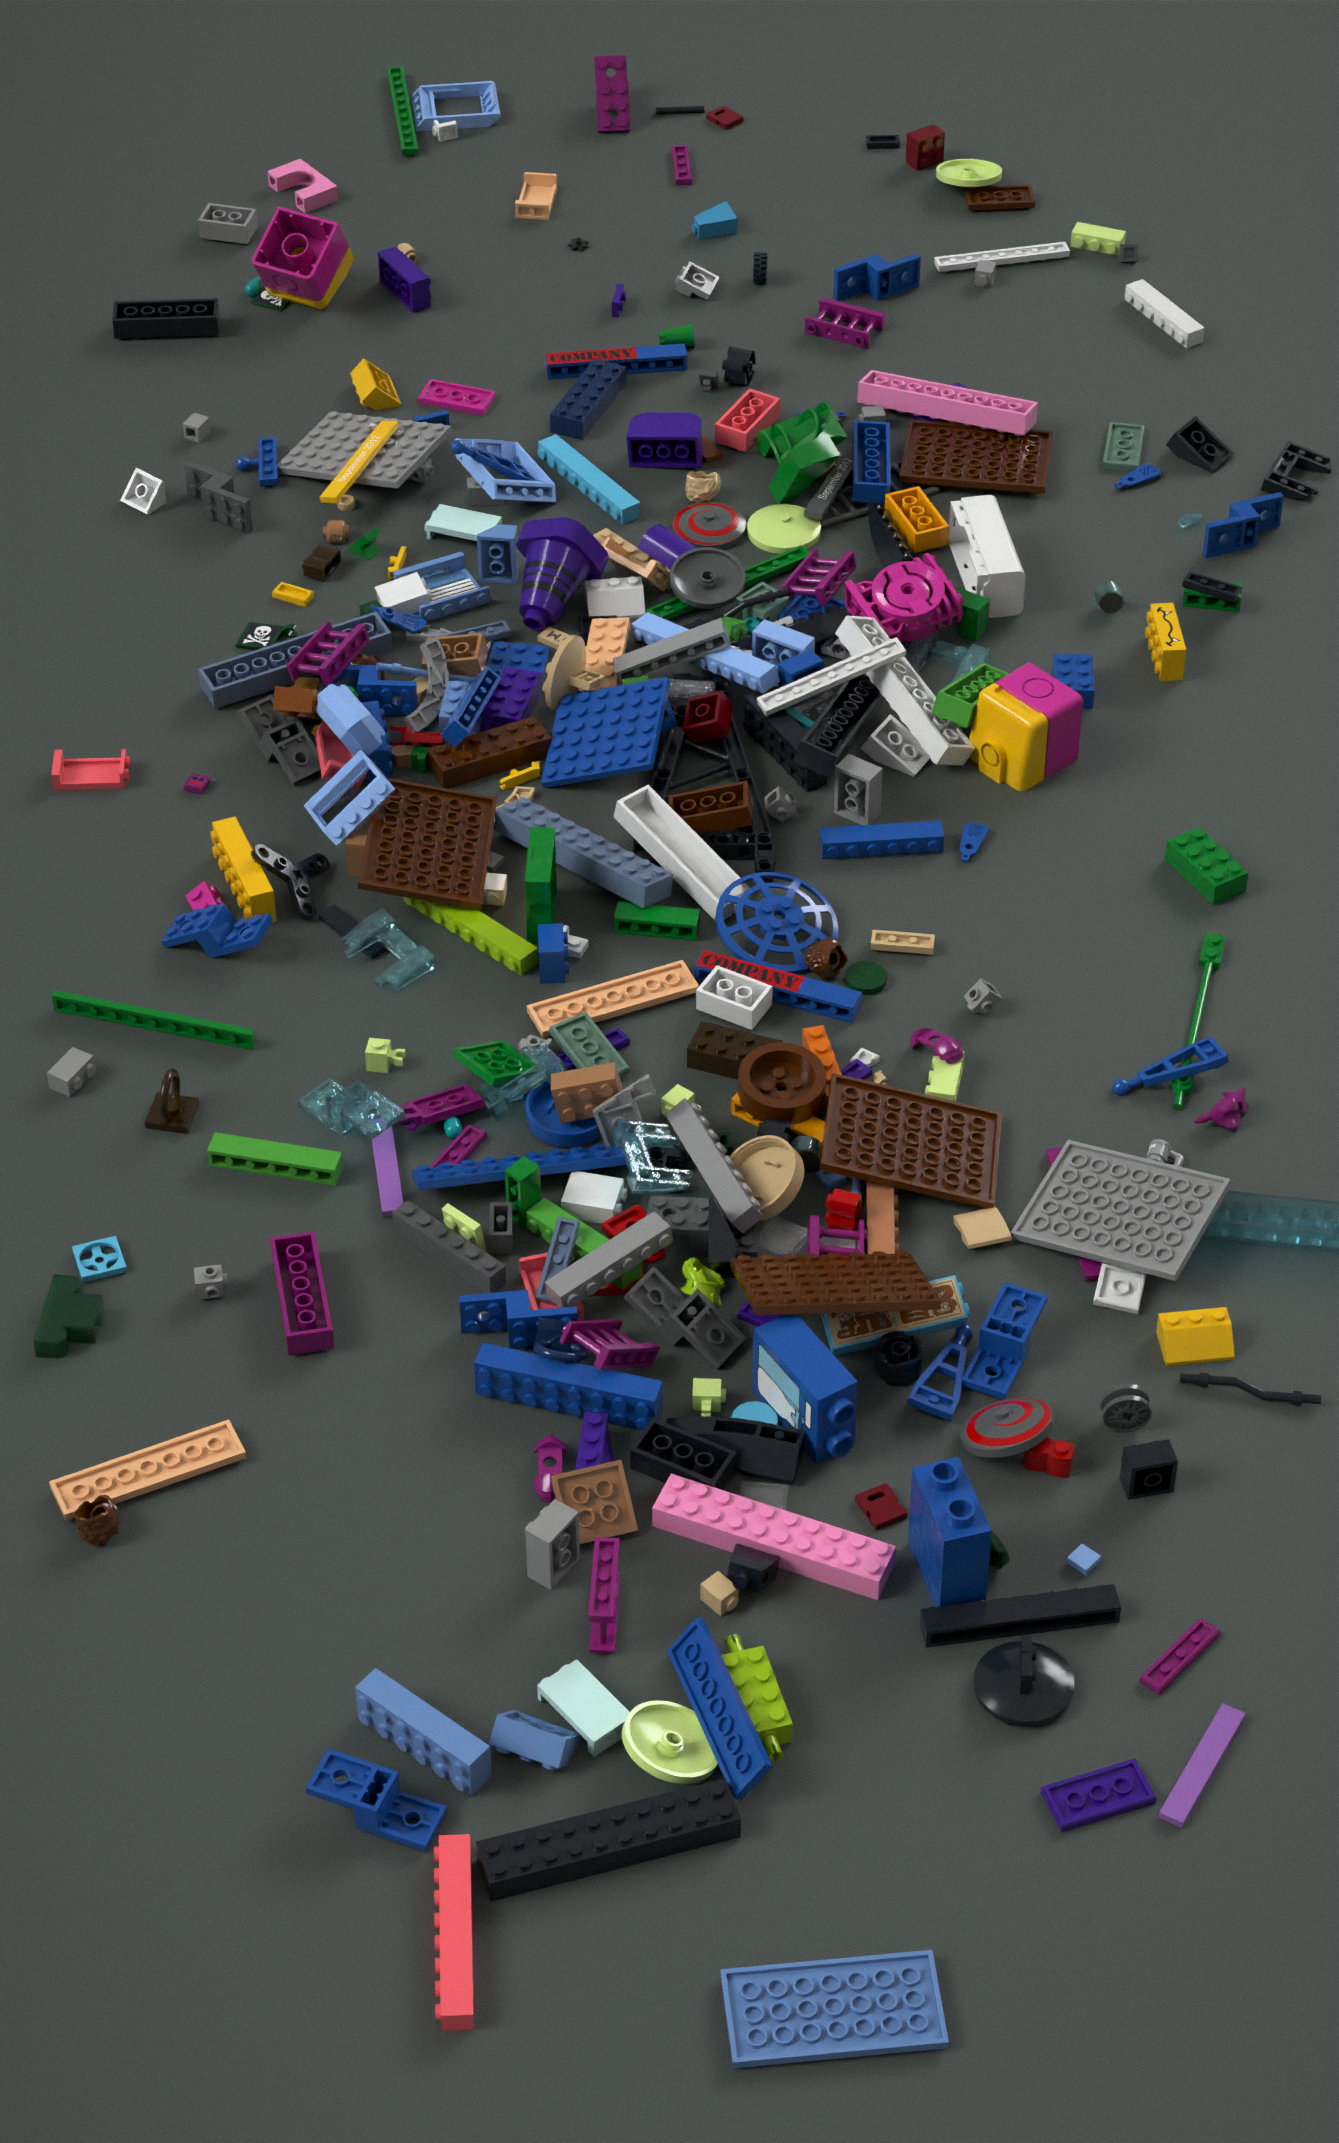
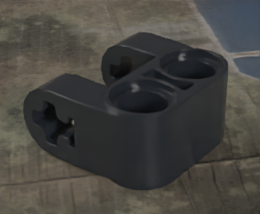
[643,1146,689,1194]

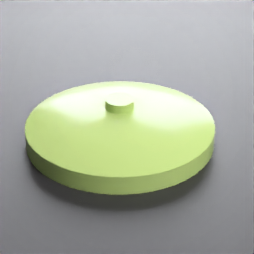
[936,159,1002,187]
[747,504,821,554]
[622,1701,718,1784]

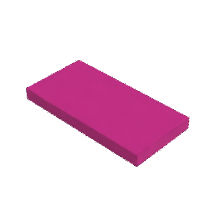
[418,379,496,416]

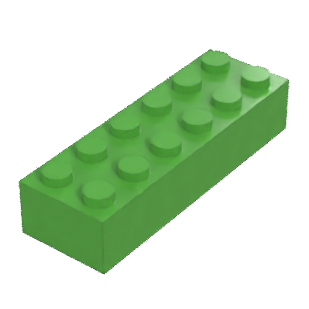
[932,663,1010,728]

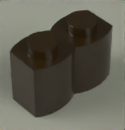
[302,545,341,581]

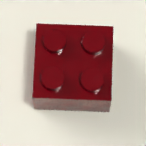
[906,124,945,171]
[683,690,733,743]

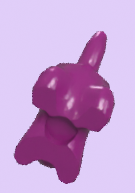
[1194,1086,1248,1131]

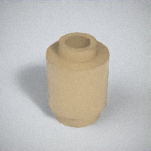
[397,243,419,264]

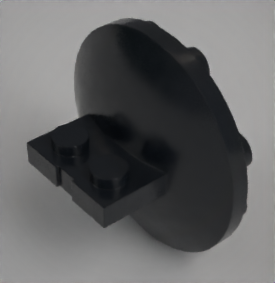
[974,1635,1075,1727]

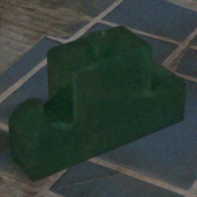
[33,1274,105,1359]

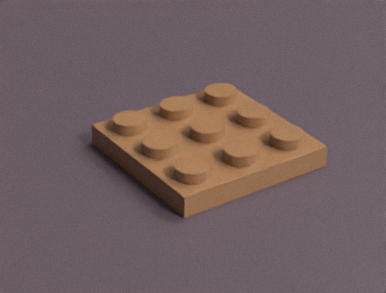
[550,1460,638,1544]

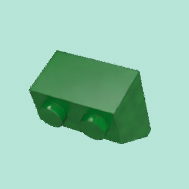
[953,587,990,641]

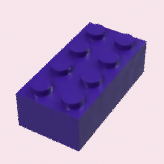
[378,246,432,313]
[482,667,543,731]

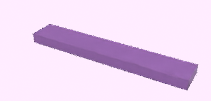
[369,1116,404,1217]
[1159,1703,1246,1828]

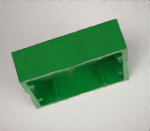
[525,827,557,945]

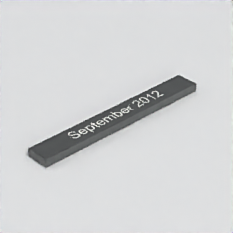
[804,444,852,520]

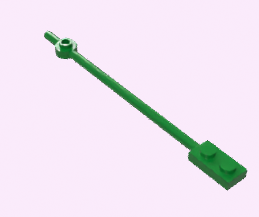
[1171,933,1226,1110]

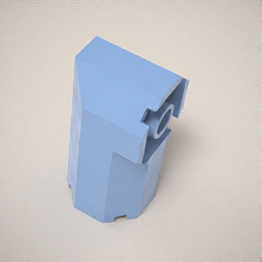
[315,684,385,756]

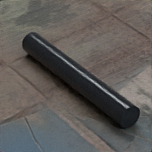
[656,106,704,114]

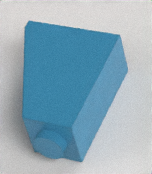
[692,201,737,240]

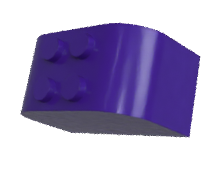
[626,412,704,468]

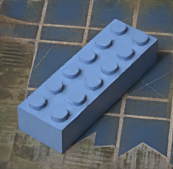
[355,1668,492,1797]

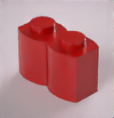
[825,1188,861,1231]
[1023,1437,1075,1478]

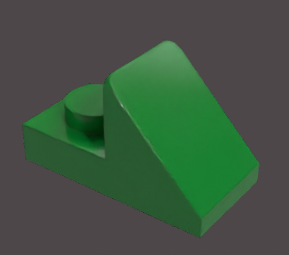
[347,527,381,560]

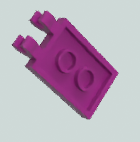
[395,1084,485,1132]

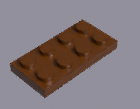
[965,184,1035,211]

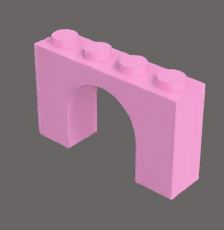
[267,159,339,213]

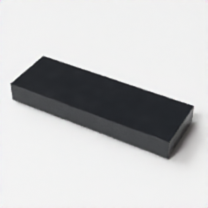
[1182,572,1242,603]

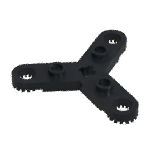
[251,844,330,921]

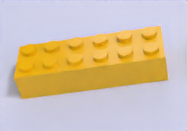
[210,816,277,923]

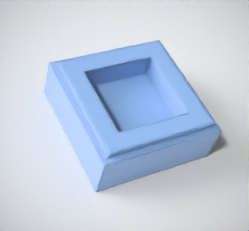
[1067,1544,1101,1576]

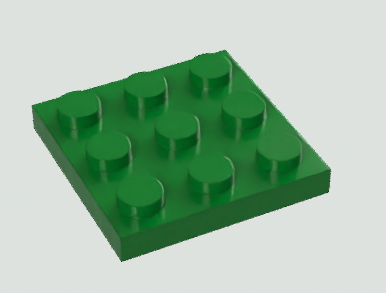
[452,1040,543,1087]

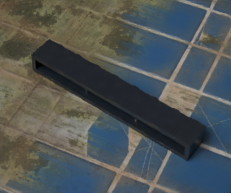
[920,1584,1121,1648]

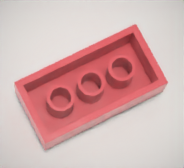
[715,389,781,452]

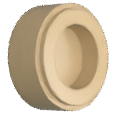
[337,495,356,511]

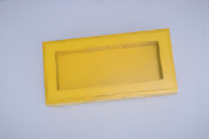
[272,582,314,607]

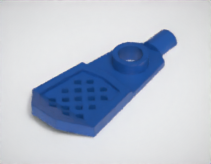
[1115,463,1161,489]
[370,605,427,634]
[959,822,990,863]

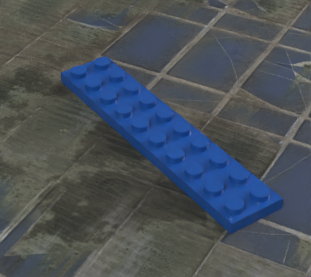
[411,1141,638,1190]

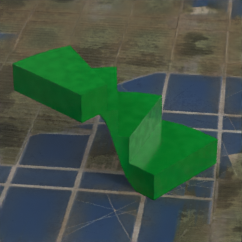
[754,401,848,504]

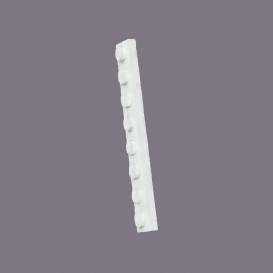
[934,242,1070,272]
[757,637,906,716]

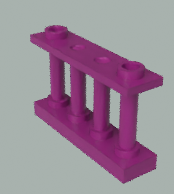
[805,297,885,349]
[781,548,857,605]
[286,620,370,685]
[807,1215,868,1256]
[559,1320,661,1370]
[588,1537,621,1654]

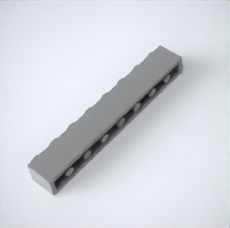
[665,1098,764,1233]

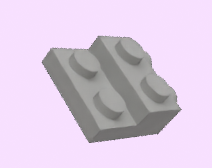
[674,261,720,300]

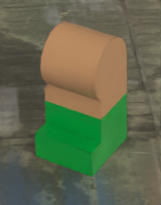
[392,745,429,773]

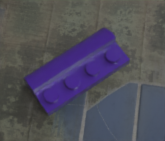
[637,524,697,569]

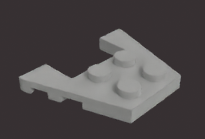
[593,1074,676,1150]

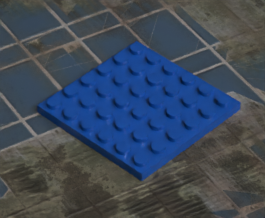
[541,677,670,788]

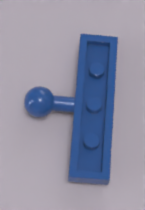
[236,437,278,486]

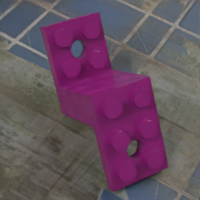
[594,55,630,132]

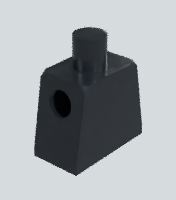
[727,1544,780,1592]

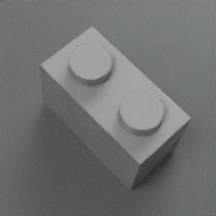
[47,1047,96,1097]

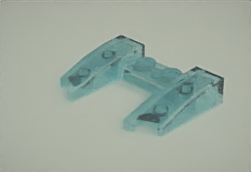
[904,633,991,682]
[341,908,436,992]
[471,1041,567,1121]
[611,1120,693,1194]

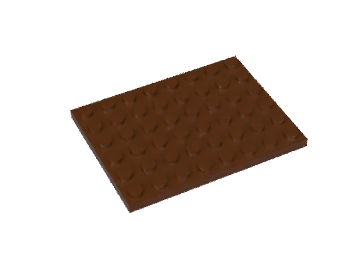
[899,420,1053,494]
[358,778,497,910]
[819,1073,1002,1209]
[730,1251,941,1315]

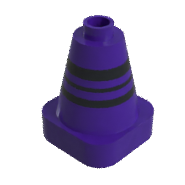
[516,517,609,631]

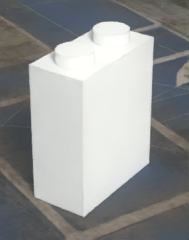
[375,572,433,623]
[561,1171,627,1223]

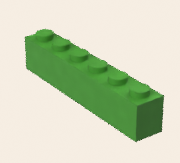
[207,1132,343,1186]
[525,1198,642,1290]

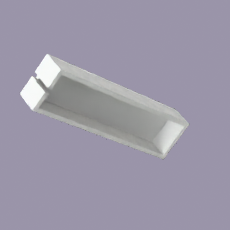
[614,785,752,920]

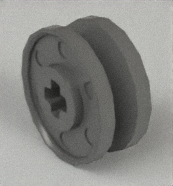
[1100,1384,1152,1432]

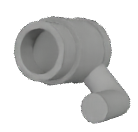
[1146,1139,1184,1167]

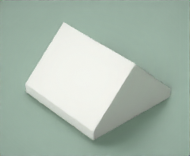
[121,468,167,515]

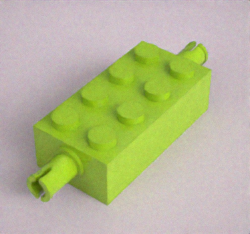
[721,1634,793,1762]

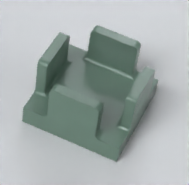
[736,582,790,622]

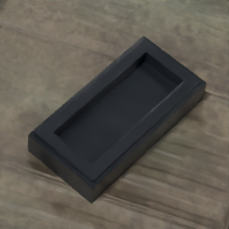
[866,135,900,149]

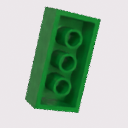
[1165,827,1248,905]

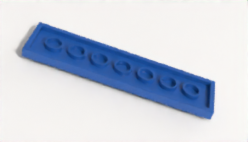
[667,1617,773,1800]

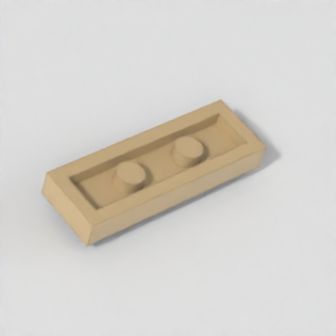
[870,930,935,955]

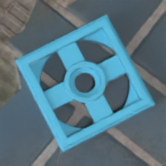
[72,1236,127,1283]

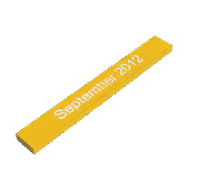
[320,420,399,504]

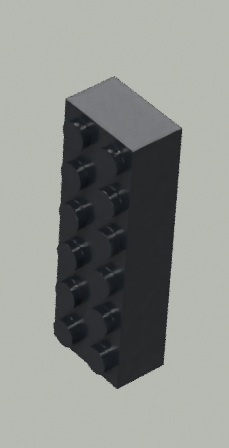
[112,298,220,339]
[743,691,827,792]

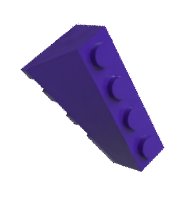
[575,1411,614,1470]

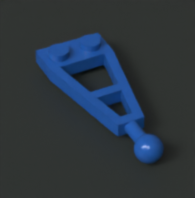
[451,440,535,481]
[1112,1037,1229,1096]
[907,1324,973,1421]

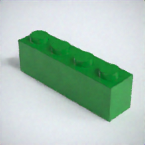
[614,902,700,941]

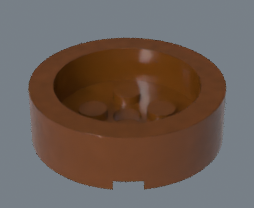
[737,1042,826,1124]

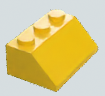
[350,358,401,411]
[1156,1307,1235,1366]

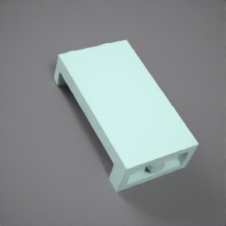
[424,504,502,541]
[537,1659,630,1757]

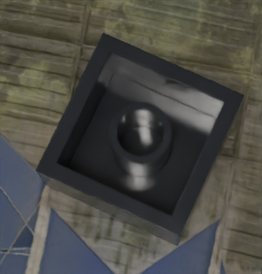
[1120,1439,1178,1500]

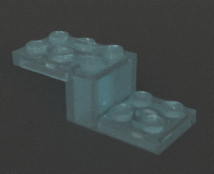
[298,1078,405,1139]

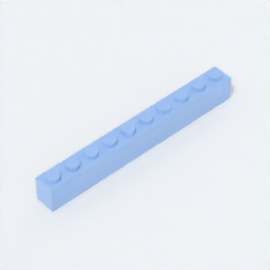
[631,612,780,694]

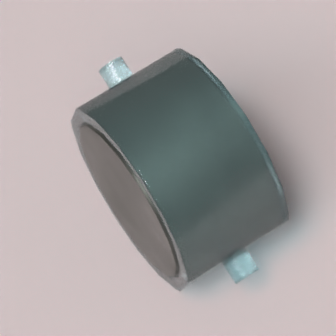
[1092,581,1126,614]
[790,1136,822,1172]

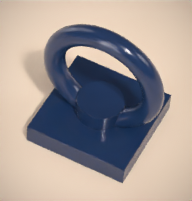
[533,1317,589,1363]

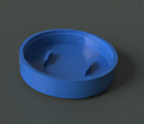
[525,1077,602,1147]

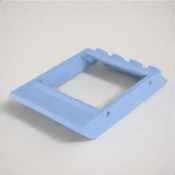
[410,81,500,132]
[455,438,556,503]
[304,749,396,847]

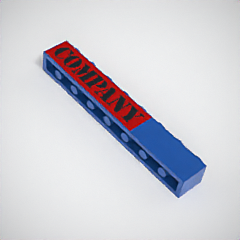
[545,344,687,380]
[695,950,862,1024]

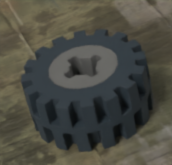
[753,252,768,284]

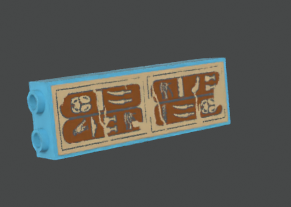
[821,1275,970,1356]

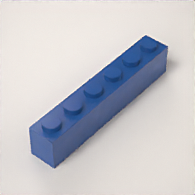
[440,666,501,748]
[820,820,944,859]

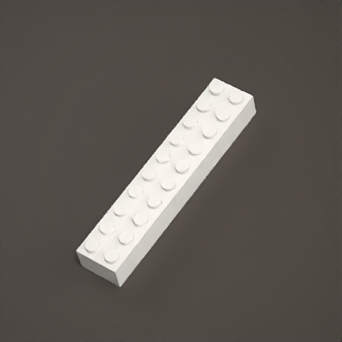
[835,615,975,766]

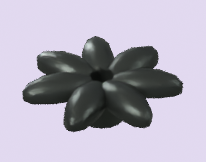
[567,237,589,251]

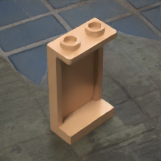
[515,172,557,220]
[602,536,670,592]

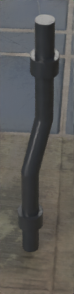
[682,588,790,630]
[1180,1372,1321,1405]

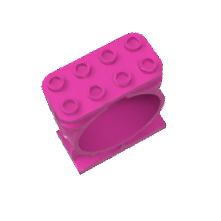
[844,553,964,642]

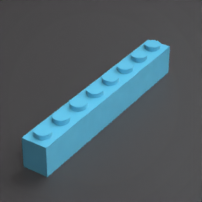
[537,434,640,525]

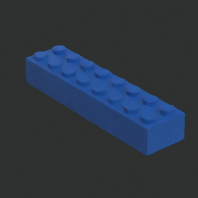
[474,1343,663,1431]

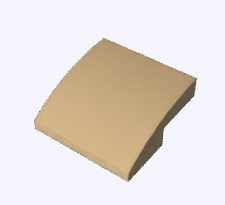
[953,1207,1012,1249]

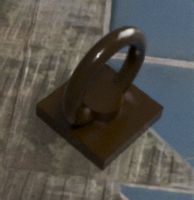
[145,1068,199,1134]

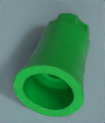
[658,323,695,347]

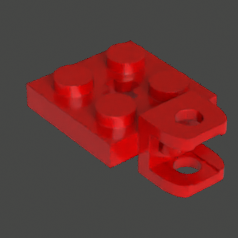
[390,726,446,747]
[601,1204,665,1264]

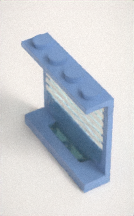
[393,551,490,622]

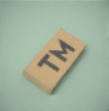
[538,626,570,649]

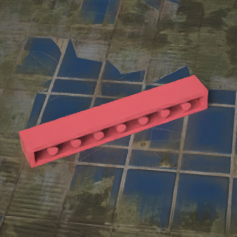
[434,1834,474,2031]

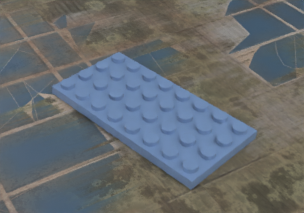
[720,1950,949,2068]

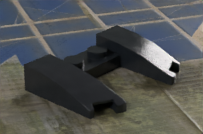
[1261,441,1332,499]

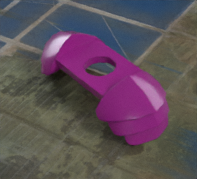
[910,1028,964,1064]
[533,1435,567,1502]

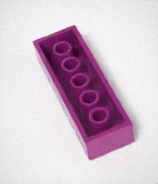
[270,1231,335,1355]

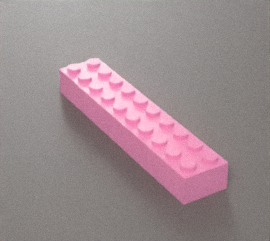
[857,370,1038,436]
[652,1474,896,1600]

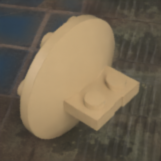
[542,635,606,711]

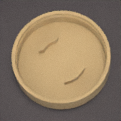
[730,1135,804,1220]

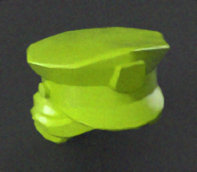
[679,1257,725,1306]

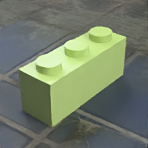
[1071,222,1126,256]
[925,1051,965,1101]

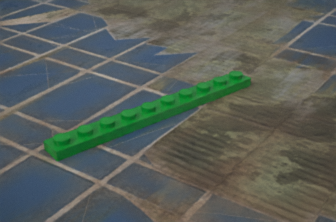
[387,66,419,156]
[647,546,810,620]
[52,990,256,1050]

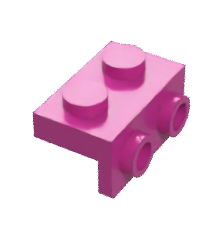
[185,881,227,911]

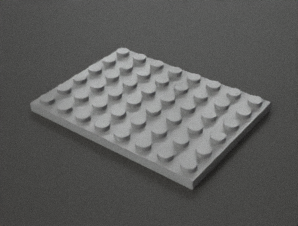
[277,411,452,489]
[1010,1140,1231,1281]

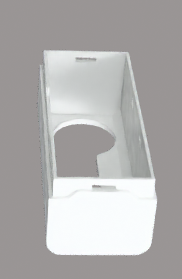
[949,495,1026,618]

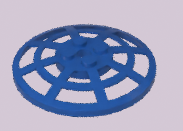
[715,872,839,974]

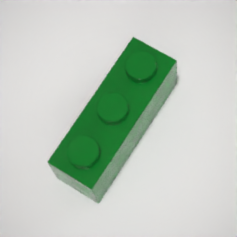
[1183,582,1243,612]
[505,1156,541,1228]

